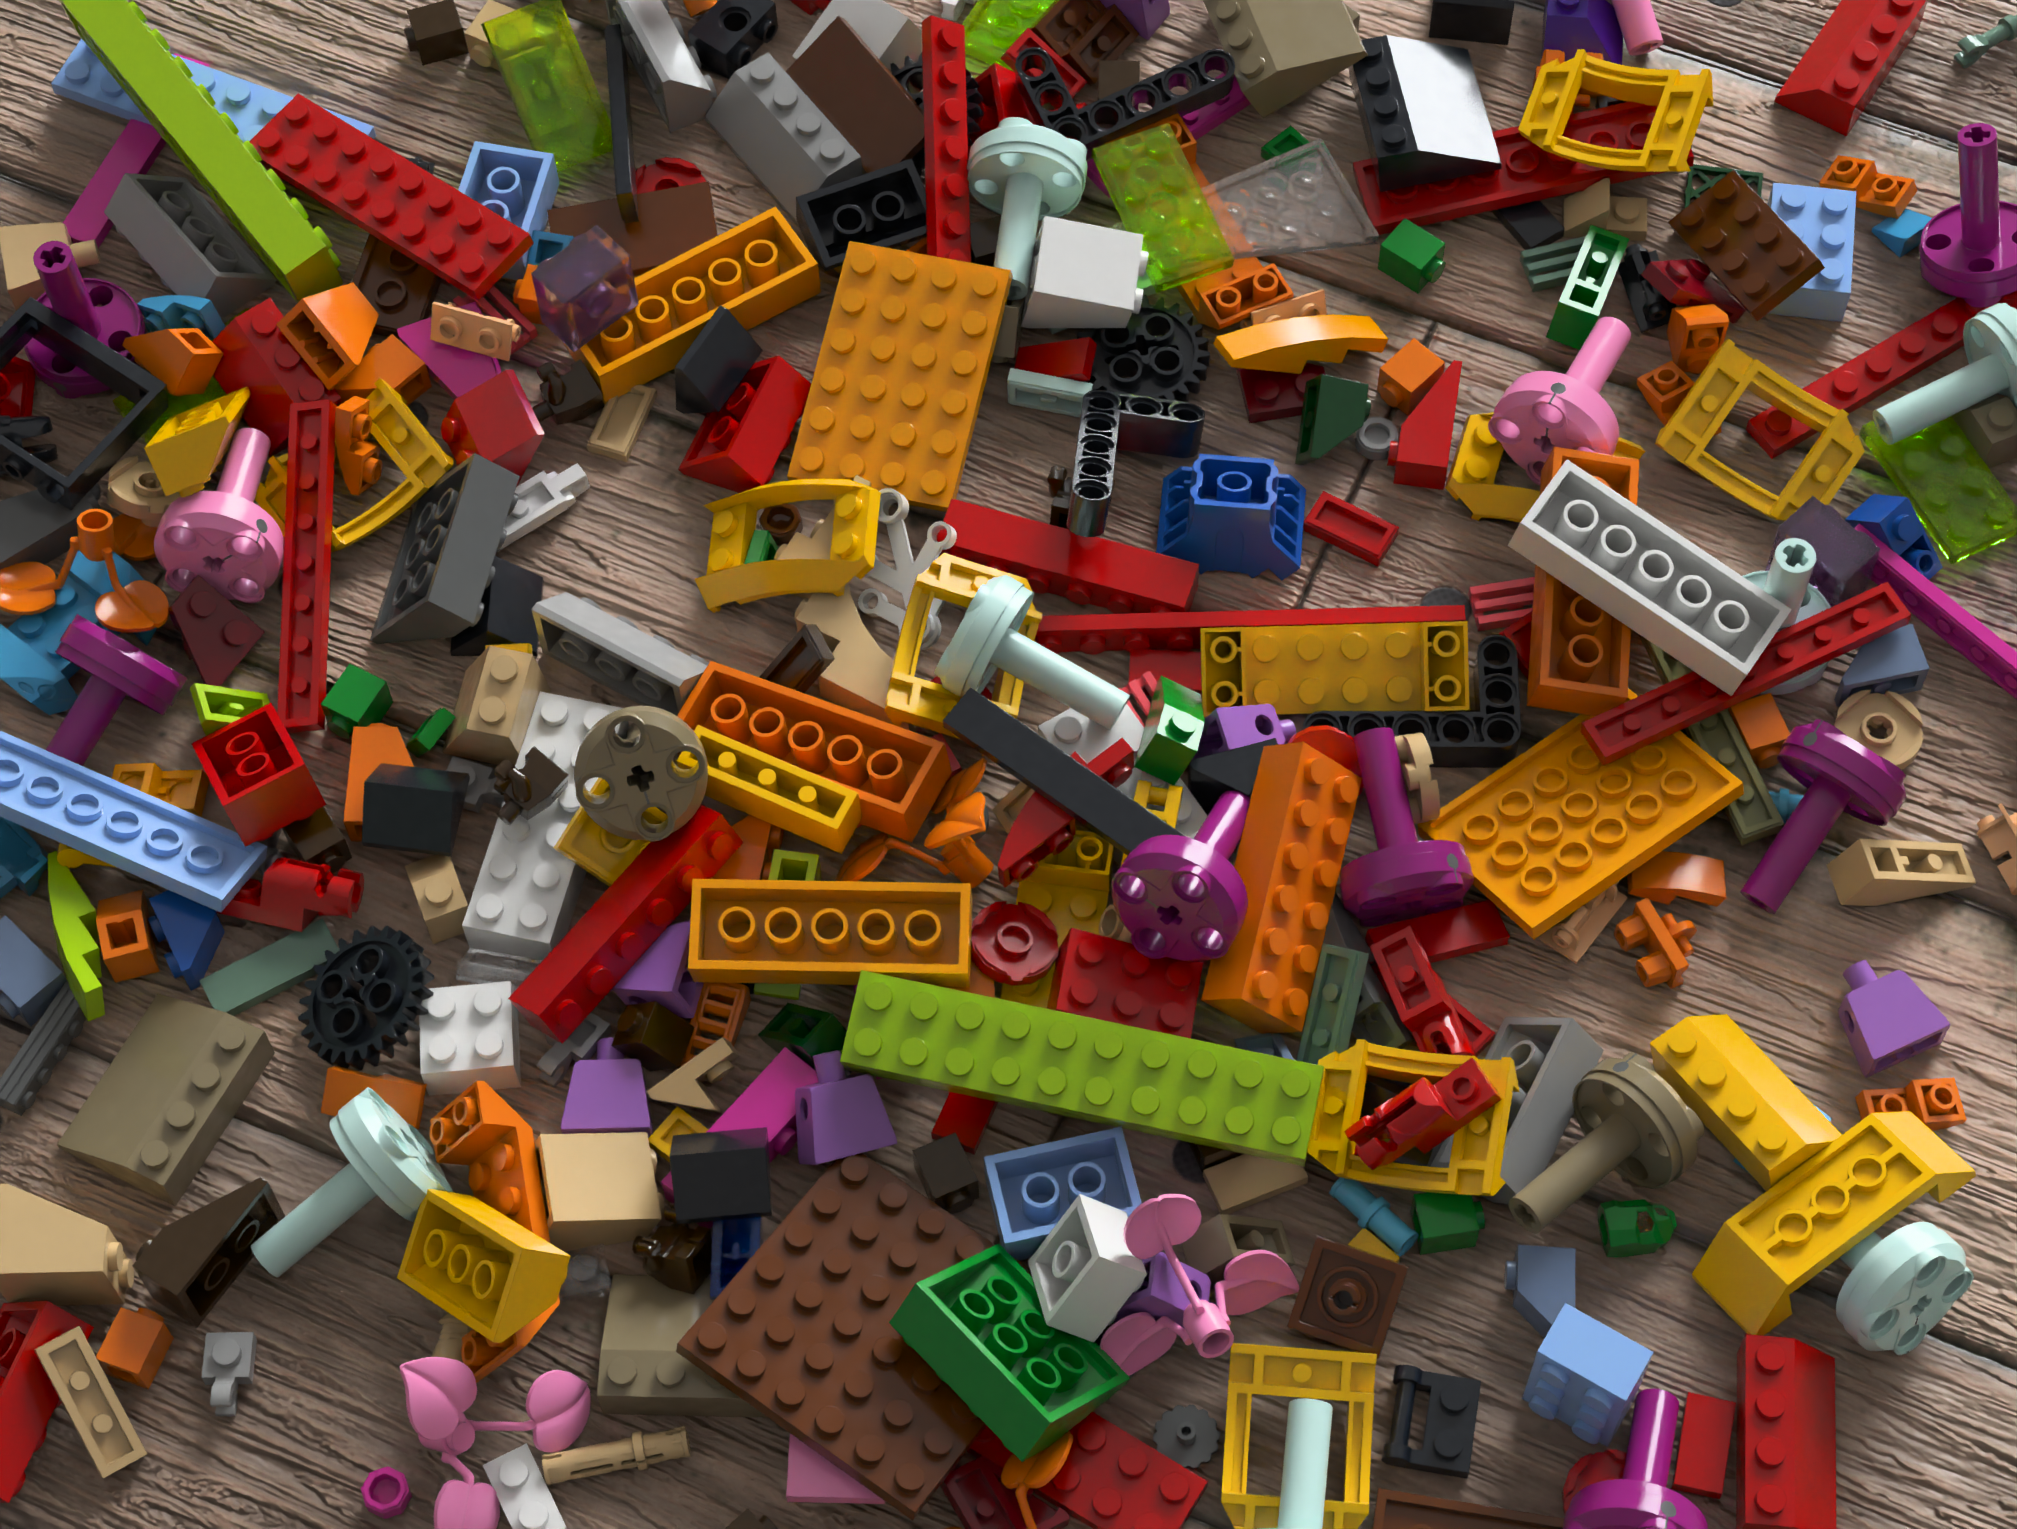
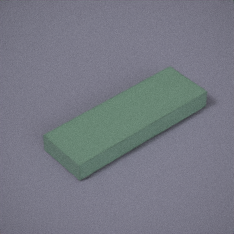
[199,918,339,1016]
[1296,943,1369,1065]

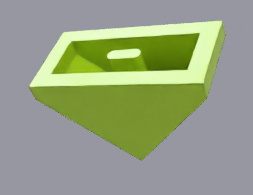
[190,683,270,736]

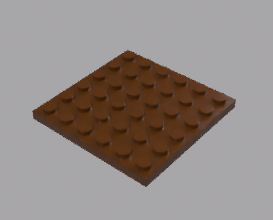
[676,1153,1032,1521]

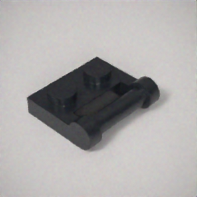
[1381,1365,1481,1479]

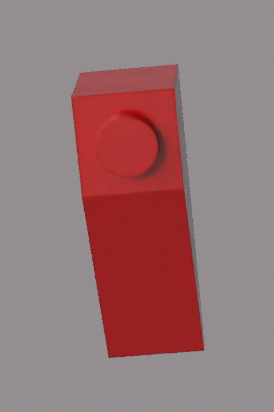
[1387,360,1462,490]

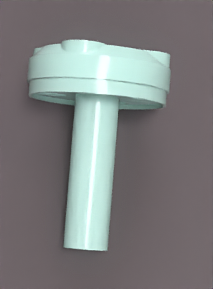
[967,117,1088,300]
[1873,303,2017,445]
[1743,538,1831,695]
[934,575,1130,730]
[251,1087,453,1277]
[1836,1222,1974,1355]
[1260,1398,1333,1529]

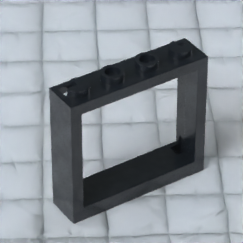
[0,297,169,510]

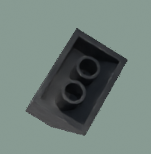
[796,158,927,271]

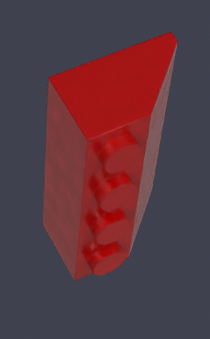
[1774,0,1928,136]
[0,1301,94,1503]
[1736,1334,1836,1529]

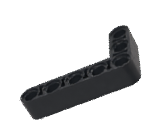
[1015,47,1235,160]
[1067,390,1205,537]
[1302,635,1521,768]

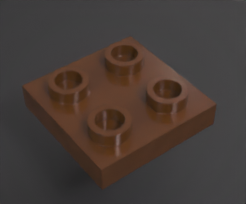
[1287,1235,1410,1359]

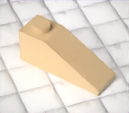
[1826,839,1976,906]

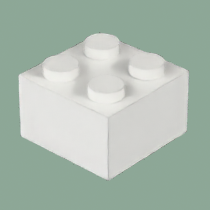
[419,981,521,1096]
[1028,1194,1147,1343]

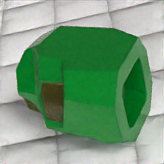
[1597,1199,1677,1258]

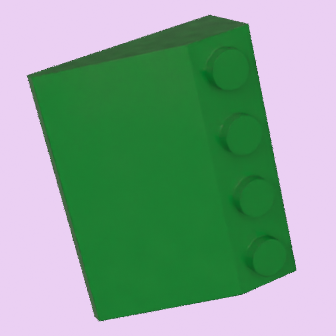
[889,1244,1131,1462]

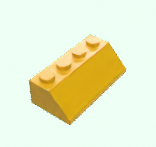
[144,386,251,498]
[1650,1014,1842,1191]
[397,1189,571,1343]

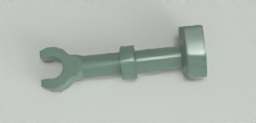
[1954,15,2017,68]

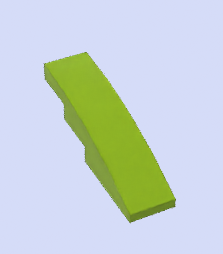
[48,851,105,1022]

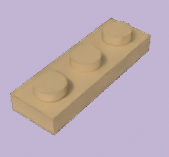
[34,1326,147,1478]

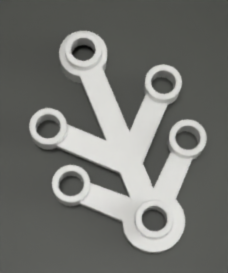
[858,488,957,651]

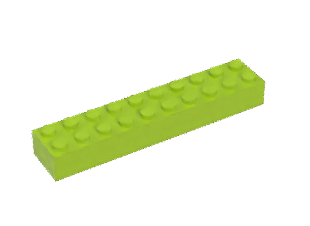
[59,0,343,303]
[840,970,1324,1167]

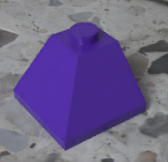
[1541,0,1623,65]

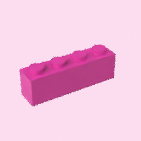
[661,1047,818,1229]

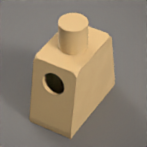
[0,222,101,311]

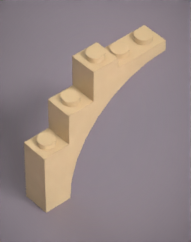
[773,475,919,733]

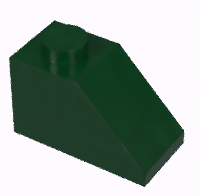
[1295,374,1371,465]
[758,1003,852,1075]

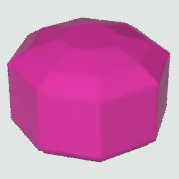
[361,1466,412,1519]

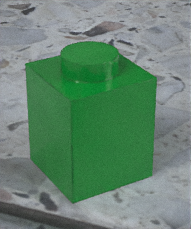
[1378,218,1446,294]
[321,663,393,739]
[1410,1192,1485,1255]

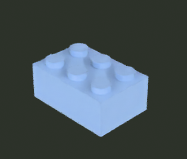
[458,141,560,280]
[1767,182,1856,322]
[984,1126,1142,1261]
[1522,1303,1653,1447]

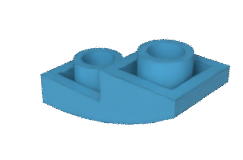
[137,295,226,341]

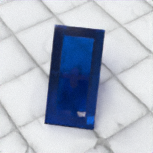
[710,1217,763,1300]

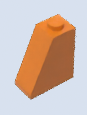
[276,282,379,391]
[343,723,414,842]

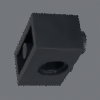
[688,0,778,79]

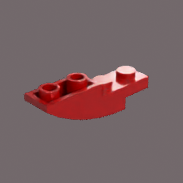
[998,737,1134,888]

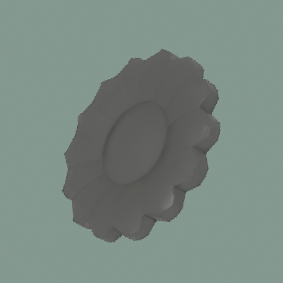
[1153,1405,1220,1470]

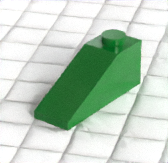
[1546,225,1630,350]
[1134,676,1205,785]

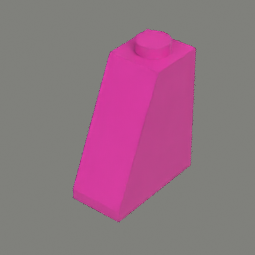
[397,302,501,400]

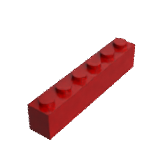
[937,498,1199,614]
[508,804,744,1044]

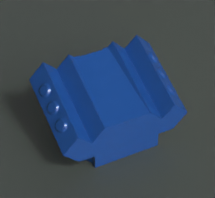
[1156,454,1306,580]

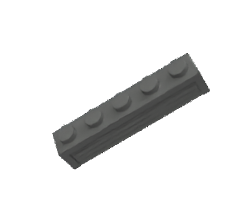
[0,980,86,1116]

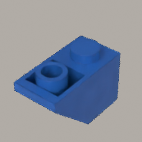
[1845,494,1943,580]
[148,890,225,991]

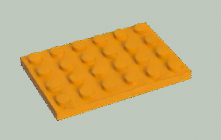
[787,241,1013,512]
[1417,688,1744,940]

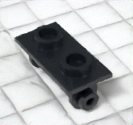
[1618,244,1677,333]

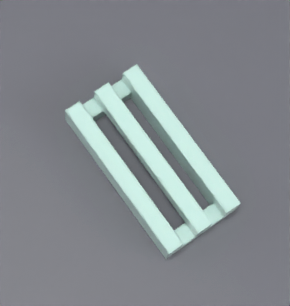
[1007,368,1093,418]

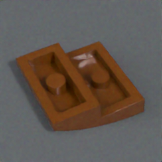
[1029,0,1139,86]

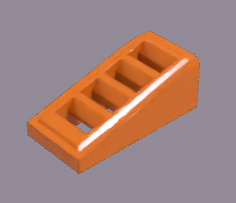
[681,982,751,1081]

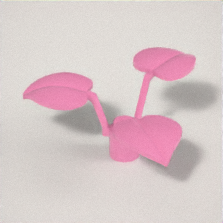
[1100,1194,1300,1376]
[399,1357,591,1529]

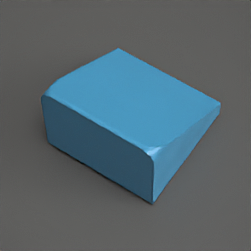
[1871,208,1932,258]
[525,230,574,271]

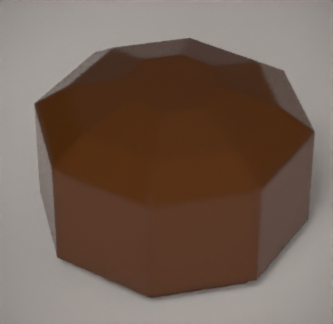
[759,503,803,546]

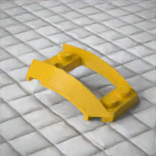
[1518,49,1713,172]
[1655,339,1865,522]
[255,378,454,552]
[1445,412,1646,523]
[694,479,881,613]
[884,553,1043,756]
[1307,1039,1519,1196]
[1221,1343,1377,1529]

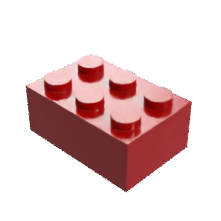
[191,703,327,847]
[1047,927,1203,1038]

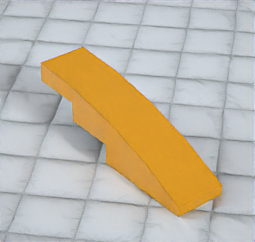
[1213,314,1388,374]

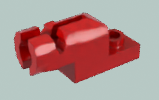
[217,857,364,932]
[1370,925,1476,1056]
[1344,1058,1502,1170]

